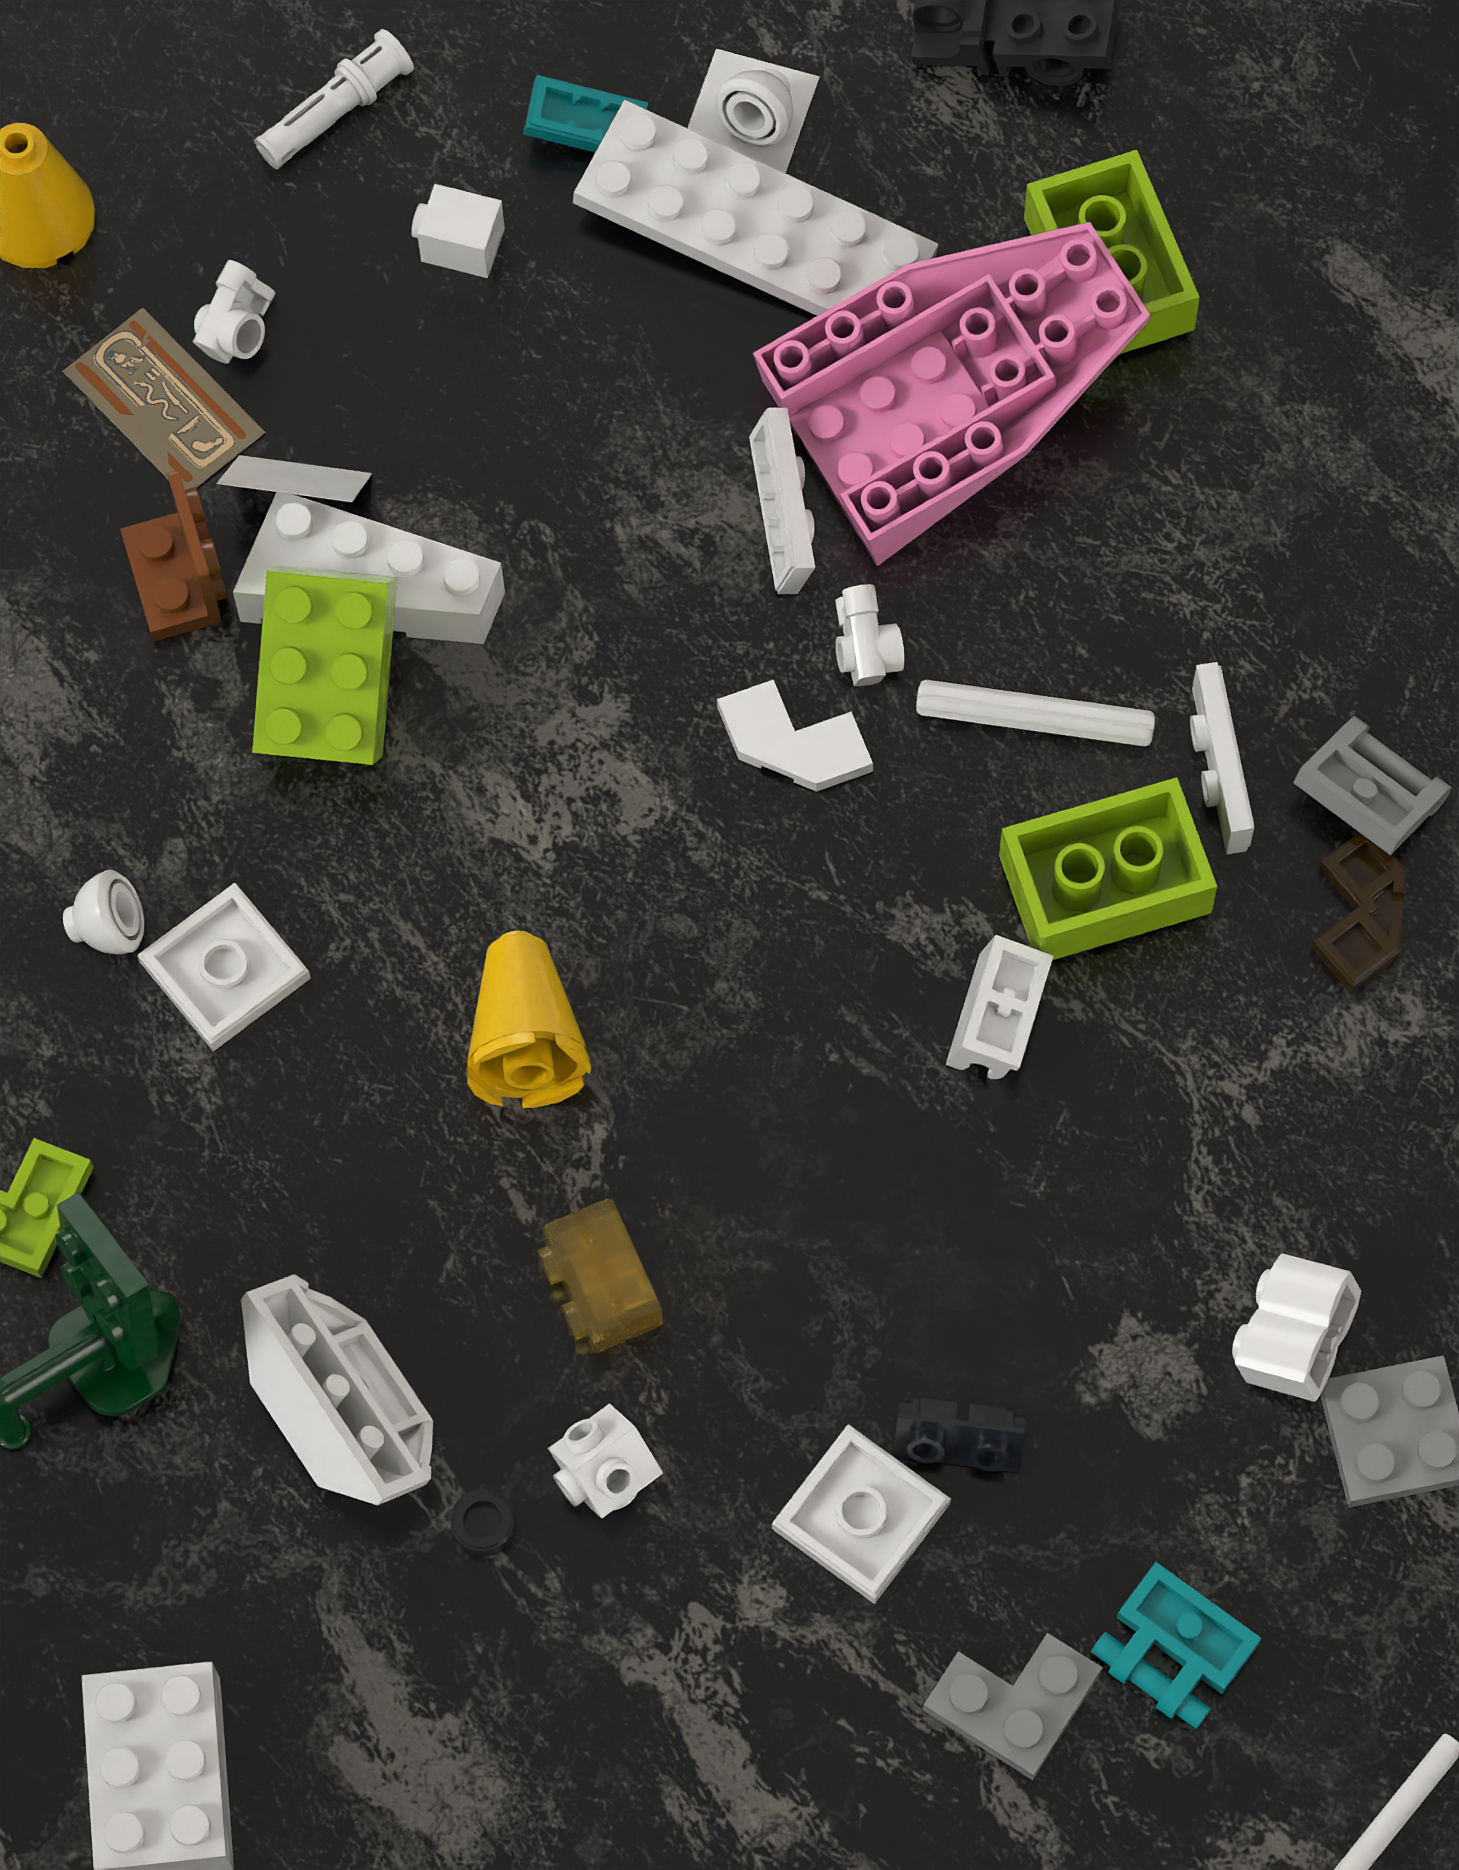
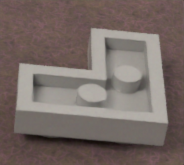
[923,1633,1102,1780]

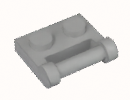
[1293,716,1452,855]

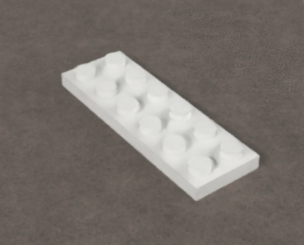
[573,100,938,316]

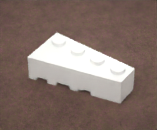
[233,492,505,644]

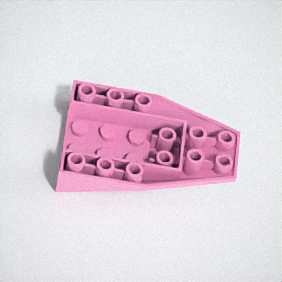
[753,222,1151,566]

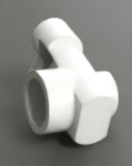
[193,260,276,364]
[835,584,904,686]

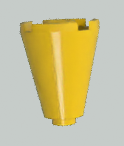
[0,123,95,268]
[466,931,591,1108]

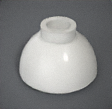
[716,69,793,146]
[63,870,144,954]

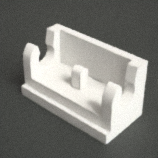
[946,935,1053,1079]

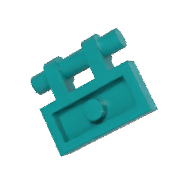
[1091,1562,1261,1729]

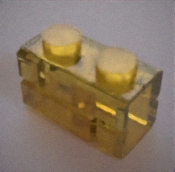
[537,1198,663,1353]

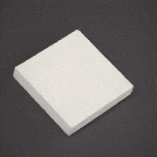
[137,883,311,1051]
[772,1424,951,1604]

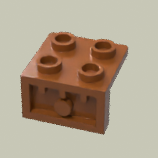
[120,470,228,642]

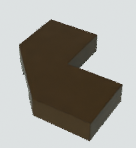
[1312,832,1407,994]

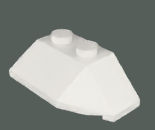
[241,1274,433,1505]

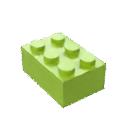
[1024,150,1200,354]
[252,566,398,765]
[999,777,1217,960]

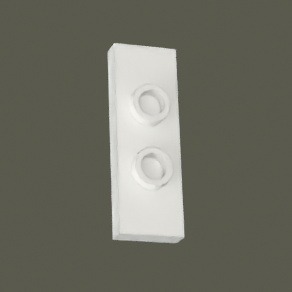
[749,408,815,594]
[1190,662,1254,854]

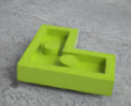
[0,1138,94,1278]

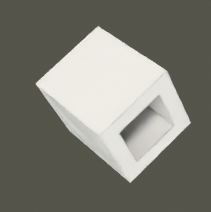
[412,184,505,278]

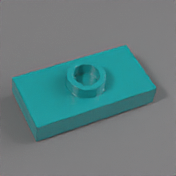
[523,75,648,153]

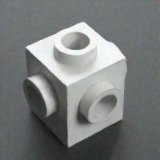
[548,1404,663,1518]

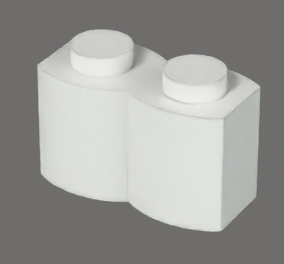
[1232,1253,1361,1402]

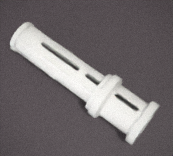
[254,29,414,170]

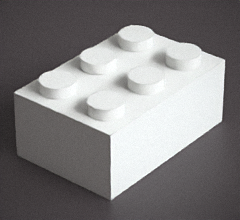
[82,1661,234,1870]

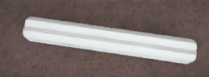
[916,680,1155,746]

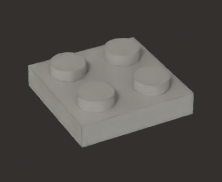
[1320,1355,1459,1508]

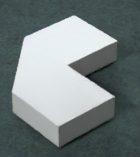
[717,680,873,792]

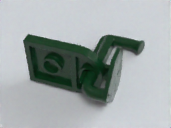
[0,1192,181,1450]

